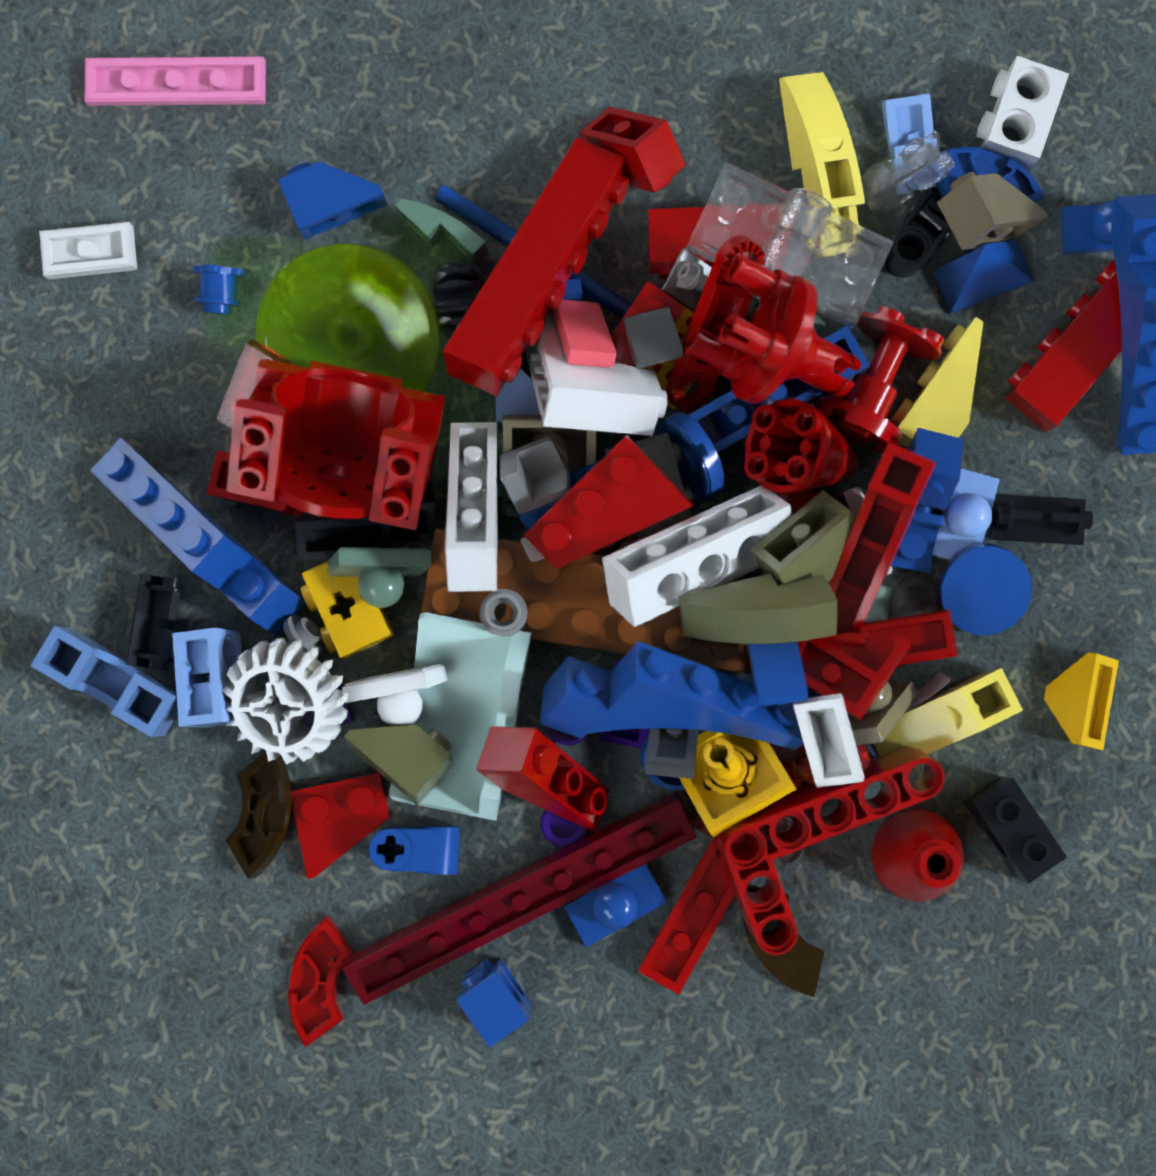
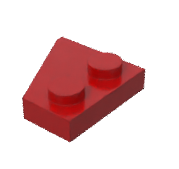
[291,772,391,879]

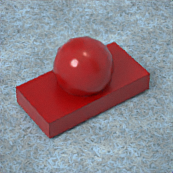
[860,609,958,666]

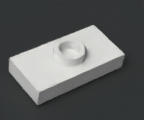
[39,222,137,280]

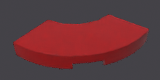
[288,915,355,1047]

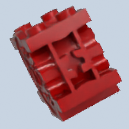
[226,359,446,530]

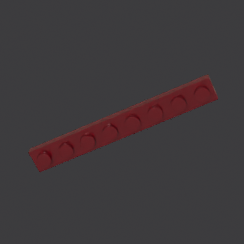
[342,793,697,1005]

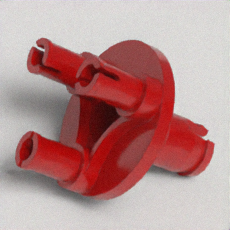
[683,253,861,404]

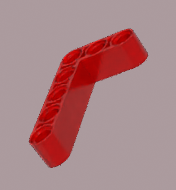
[716,747,945,955]

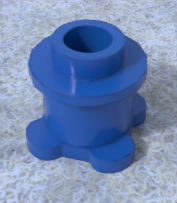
[193,264,246,315]

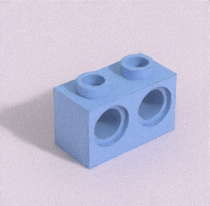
[172,628,242,728]

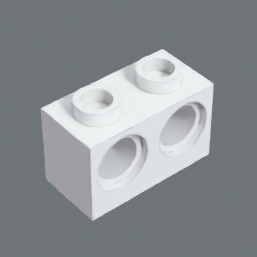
[976,56,1069,171]

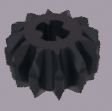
[432,261,485,340]

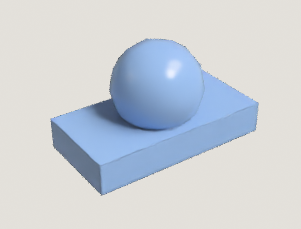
[932,468,1000,561]

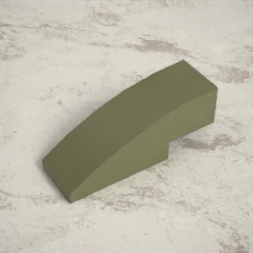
[679,573,837,644]

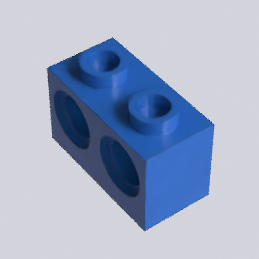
[456,958,532,1048]

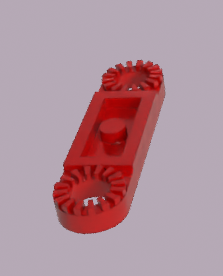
[666,235,766,413]

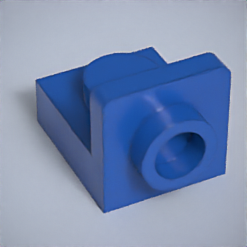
[891,504,945,574]

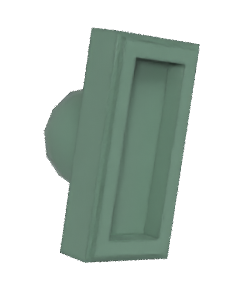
[328,548,432,608]

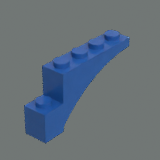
[1110,194,1156,455]
[90,437,306,637]
[540,641,804,751]

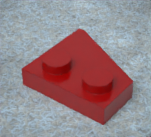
[798,632,911,722]

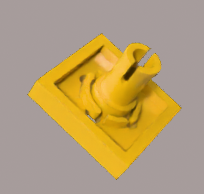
[679,731,796,838]

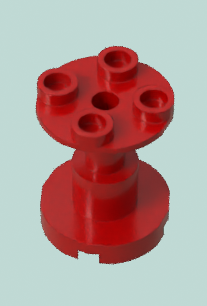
[815,306,944,454]

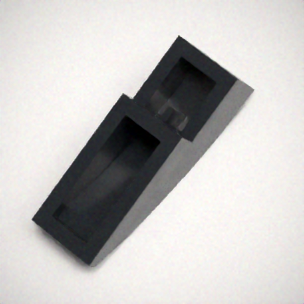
[295,481,436,560]

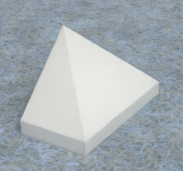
[793,693,864,788]

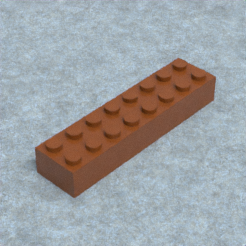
[421,529,751,675]

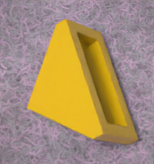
[1044,652,1119,750]

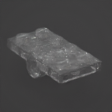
[685,162,894,328]

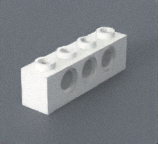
[445,422,498,592]
[602,486,791,627]

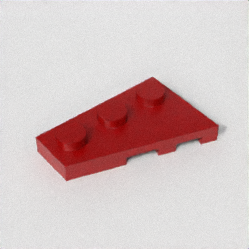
[524,435,693,569]

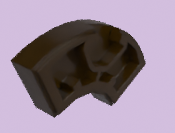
[225,752,292,879]
[741,884,825,997]

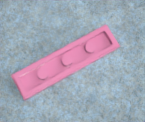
[84,56,266,106]

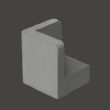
[500,436,570,515]

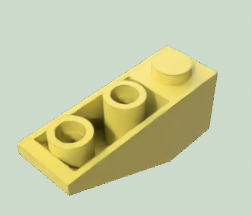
[890,317,983,448]
[873,668,1023,757]

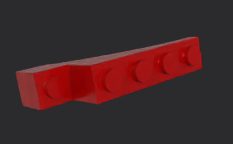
[829,442,936,634]

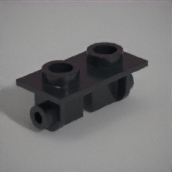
[991,494,1093,545]
[125,574,185,671]

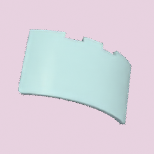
[389,612,531,821]

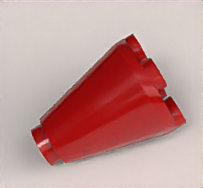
[744,398,858,494]
[871,808,965,902]

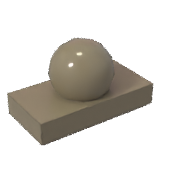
[848,681,917,746]

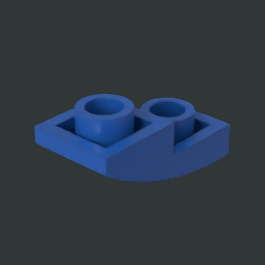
[746,642,808,706]

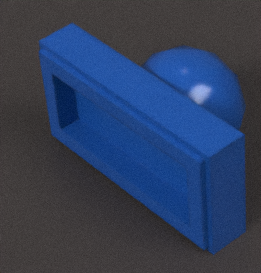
[1059,199,1115,255]
[564,864,667,947]

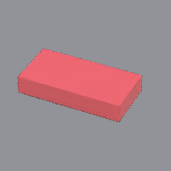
[552,300,617,368]

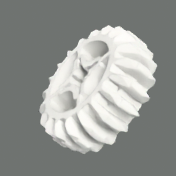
[222,637,348,765]

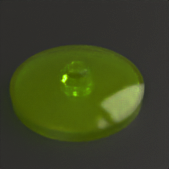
[256,243,441,392]

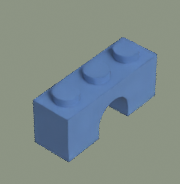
[30,625,178,737]

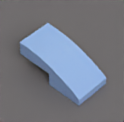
[882,93,940,193]

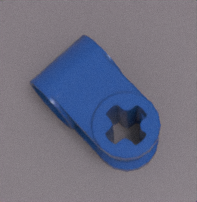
[369,825,460,875]

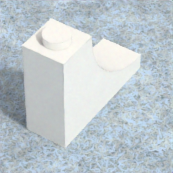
[525,310,667,436]

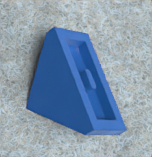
[933,240,1034,314]

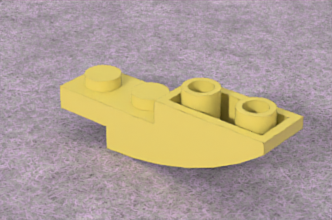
[779,72,865,259]

